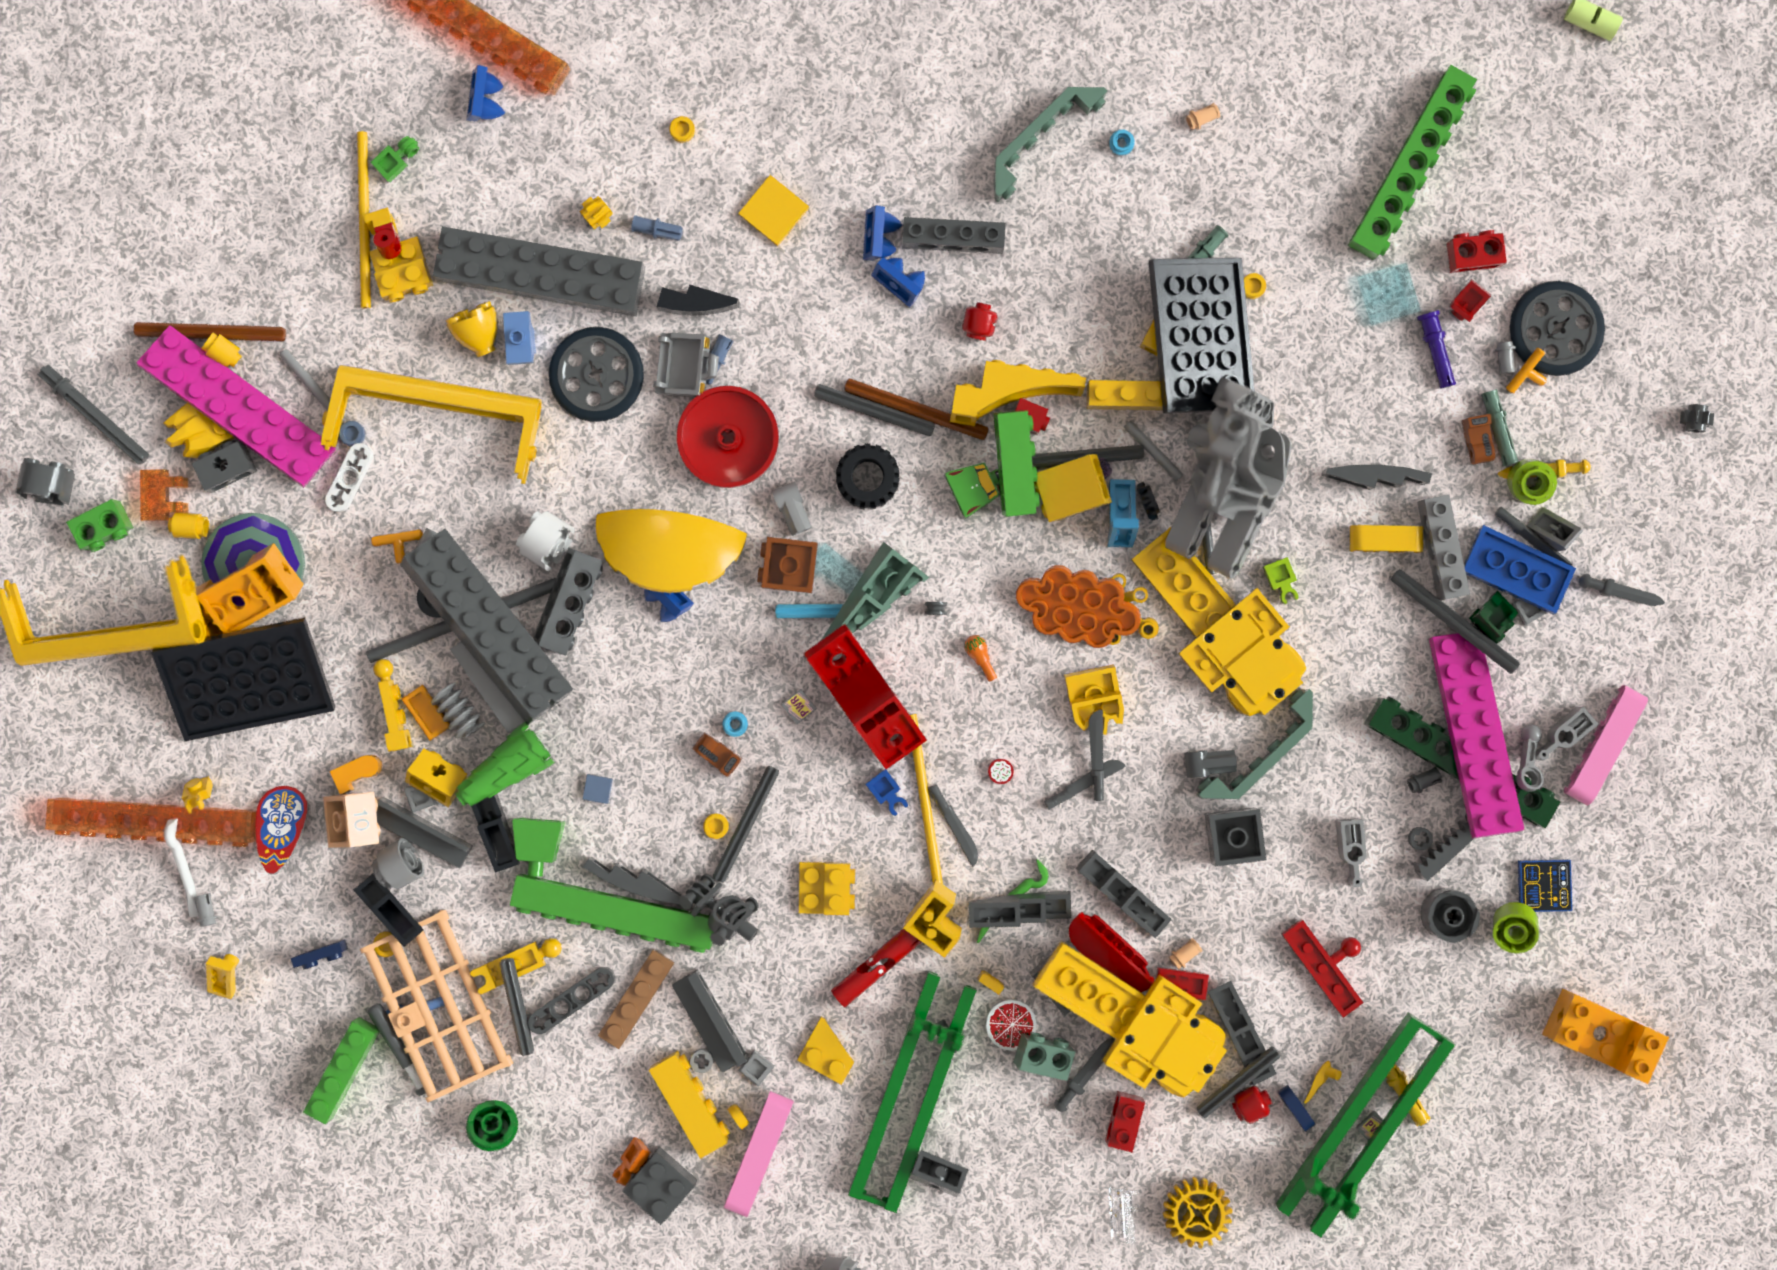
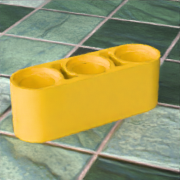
[1349,525,1423,553]

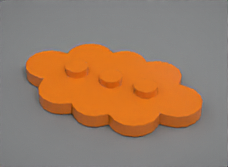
[1016,565,1141,648]

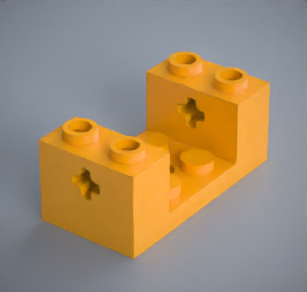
[195,543,304,637]
[1542,988,1669,1084]

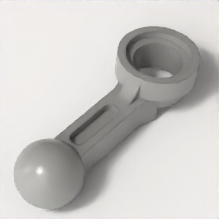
[1516,724,1544,792]

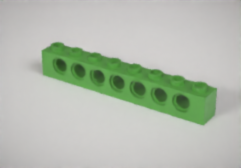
[1348,65,1477,260]

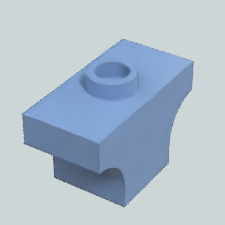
[503,311,536,365]

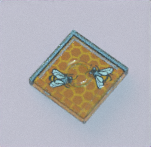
[1357,263,1421,326]

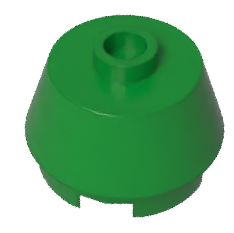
[466,1100,518,1151]

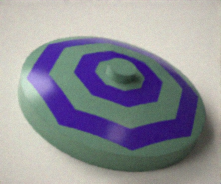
[202,513,305,606]

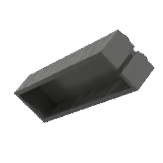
[433,226,646,317]
[400,528,573,725]

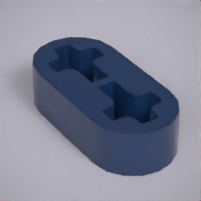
[1277,1085,1316,1132]

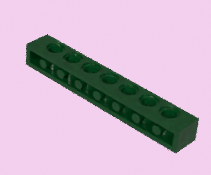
[1364,696,1561,829]

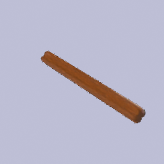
[134,322,286,341]
[844,378,989,440]

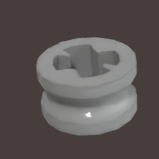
[690,1049,714,1073]

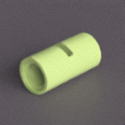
[1564,0,1623,41]

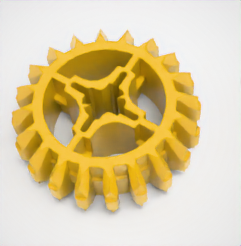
[1163,1177,1233,1249]

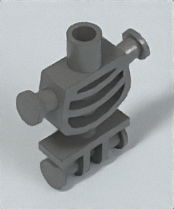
[679,874,759,946]

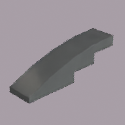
[1321,464,1432,490]
[1076,850,1172,938]
[583,857,682,904]
[968,891,1071,928]
[1208,981,1277,1085]

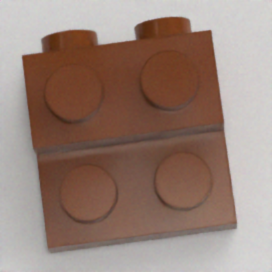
[757,537,818,594]

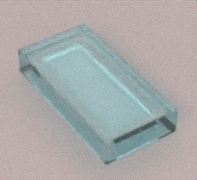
[815,543,863,594]

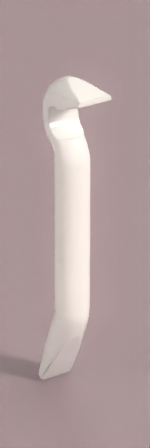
[164,819,198,917]

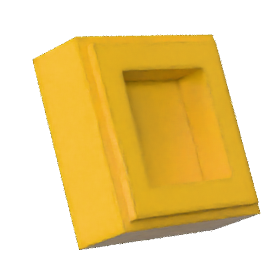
[977,970,1004,995]

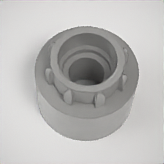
[372,838,424,889]

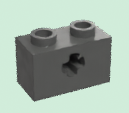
[192,440,257,493]
[910,1150,969,1197]

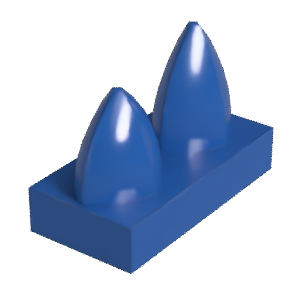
[466,65,505,122]
[863,205,903,261]
[871,257,925,308]
[644,589,694,622]

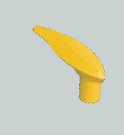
[1303,1060,1342,1104]

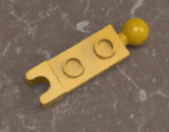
[373,659,413,752]
[470,938,562,994]

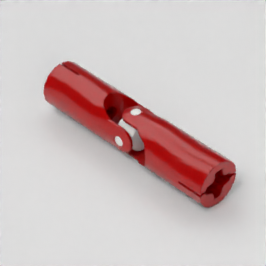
[831,929,922,1008]

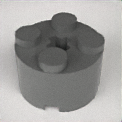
[15,458,75,505]
[1420,888,1480,943]

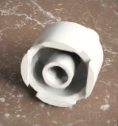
[516,511,575,571]

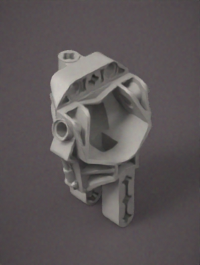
[1165,377,1291,579]

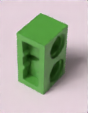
[66,499,134,552]

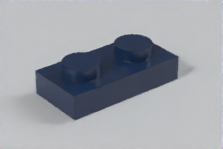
[290,940,348,970]

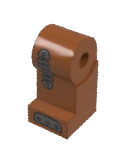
[1461,414,1495,465]
[692,732,743,777]

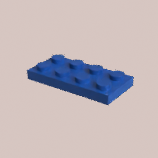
[1464,525,1576,615]

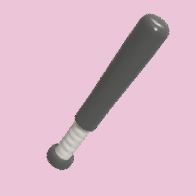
[368,1004,426,1096]

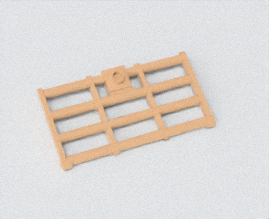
[360,910,513,1103]

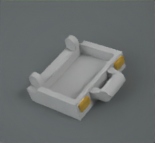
[653,333,719,397]

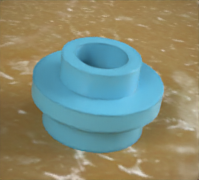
[1109,130,1135,156]
[722,711,748,737]

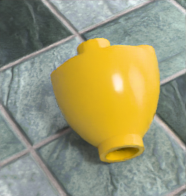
[446,301,498,357]

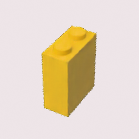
[1034,454,1112,522]

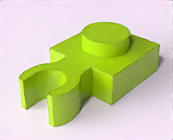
[1263,557,1299,604]

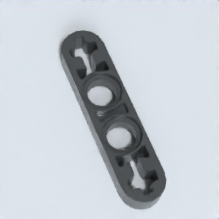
[528,967,615,1034]

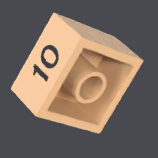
[323,792,380,848]

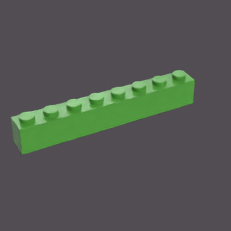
[510,873,713,953]

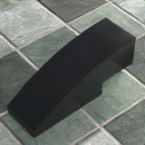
[656,284,740,316]
[471,794,520,873]
[354,873,424,947]

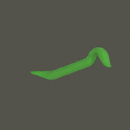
[977,859,1049,943]

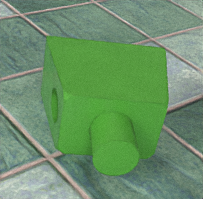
[513,818,565,877]

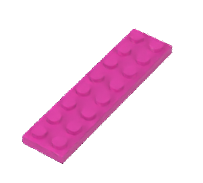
[136,325,336,488]
[1429,630,1525,839]

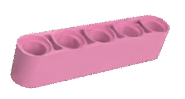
[1564,685,1648,806]
[724,1091,794,1217]

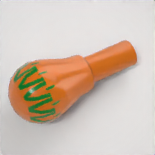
[964,635,997,682]

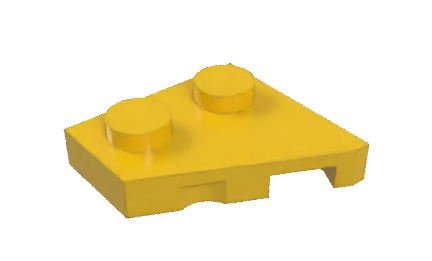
[797,1016,854,1085]

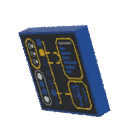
[1518,859,1572,912]

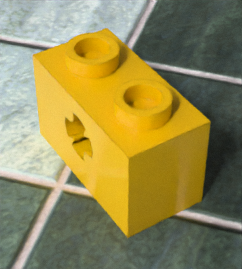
[405,748,467,808]

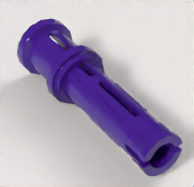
[1417,310,1456,389]

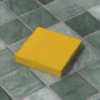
[738,175,809,247]

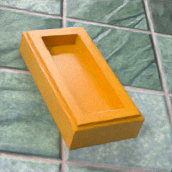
[401,685,450,741]

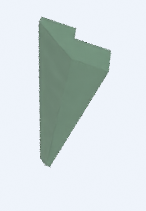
[821,542,929,640]

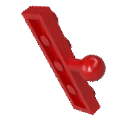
[1281,919,1364,1018]

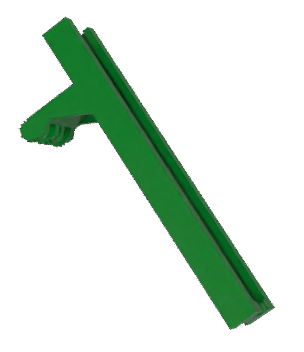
[848,971,977,1213]
[1276,1012,1456,1238]

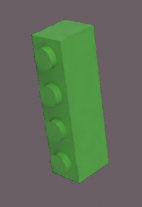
[993,410,1040,517]
[303,1017,380,1125]

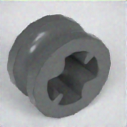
[925,602,947,615]
[1408,827,1433,850]

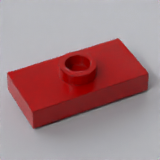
[1156,967,1209,1000]

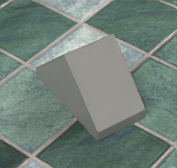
[1526,507,1583,552]

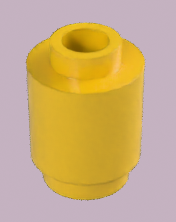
[201,333,242,368]
[168,512,209,539]

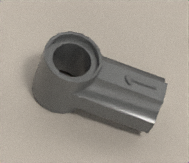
[1184,750,1237,778]

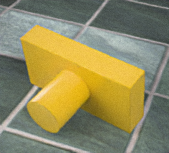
[206,954,239,999]

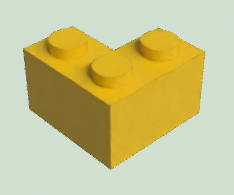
[903,880,962,958]

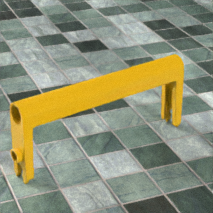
[321,365,542,484]
[0,555,206,666]

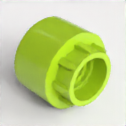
[1507,459,1557,505]
[1493,902,1539,953]

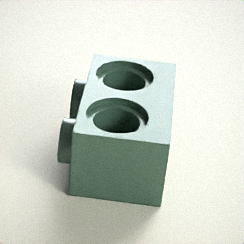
[1013,1032,1076,1081]

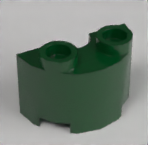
[1469,591,1519,644]

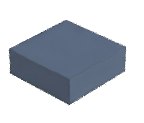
[583,774,613,804]

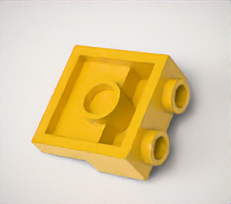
[369,236,434,303]
[799,862,855,915]

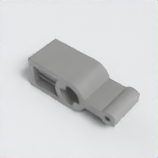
[1535,707,1599,760]
[1335,818,1366,887]

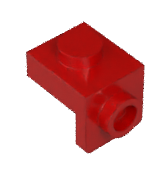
[1450,279,1491,322]

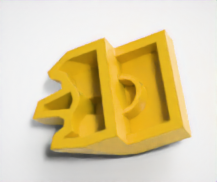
[163,403,235,458]
[1064,664,1124,735]

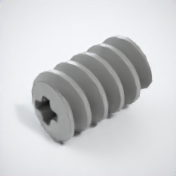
[431,682,485,739]

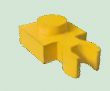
[181,776,213,814]

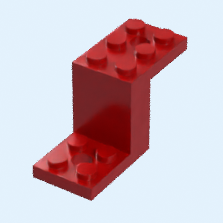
[803,624,927,769]

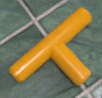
[1506,348,1547,393]
[371,529,423,564]

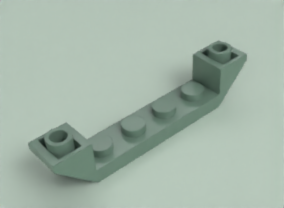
[994,87,1107,202]
[1196,689,1313,799]

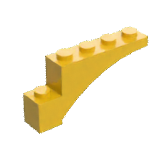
[950,360,1086,426]

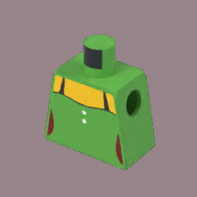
[945,462,1000,519]

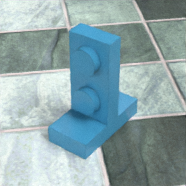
[1108,479,1139,548]

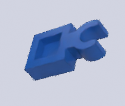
[865,769,908,816]

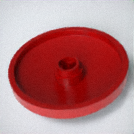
[677,386,779,488]

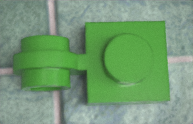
[371,136,419,183]

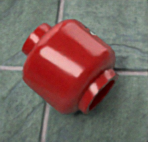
[962,302,998,341]
[1232,1086,1272,1124]

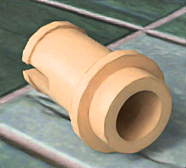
[1186,103,1220,130]
[1169,938,1203,969]

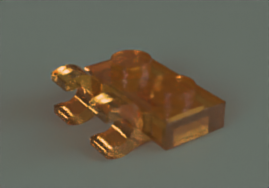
[140,469,189,521]

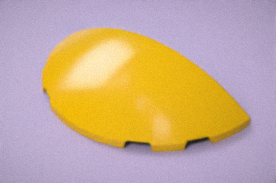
[596,509,747,593]

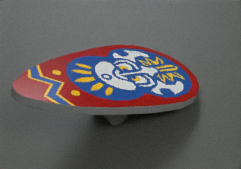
[255,786,308,875]

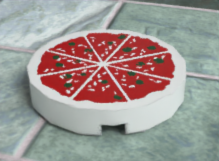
[986,999,1037,1051]

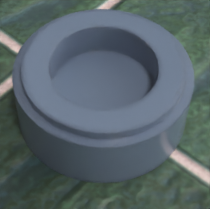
[339,421,365,447]

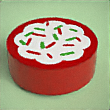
[988,759,1014,784]

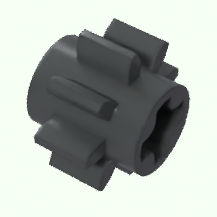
[1680,404,1715,433]

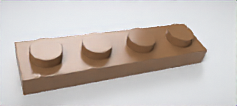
[598,949,675,1049]

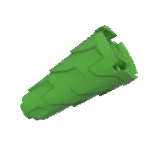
[455,722,555,806]

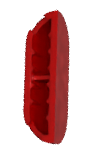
[1069,912,1154,992]

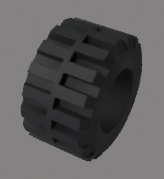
[836,443,900,509]

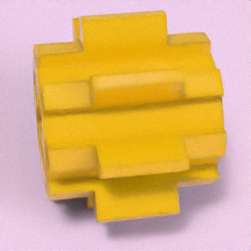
[579,196,613,230]

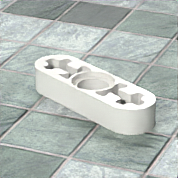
[325,443,373,512]

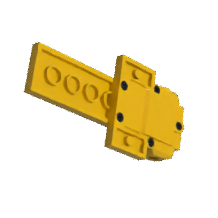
[1131,527,1306,716]
[1032,941,1227,1098]

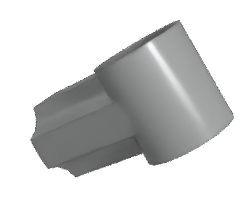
[772,481,812,536]

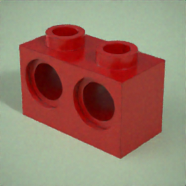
[1447,230,1507,273]
[1105,1091,1145,1153]

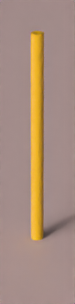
[357,131,371,308]
[910,714,943,884]

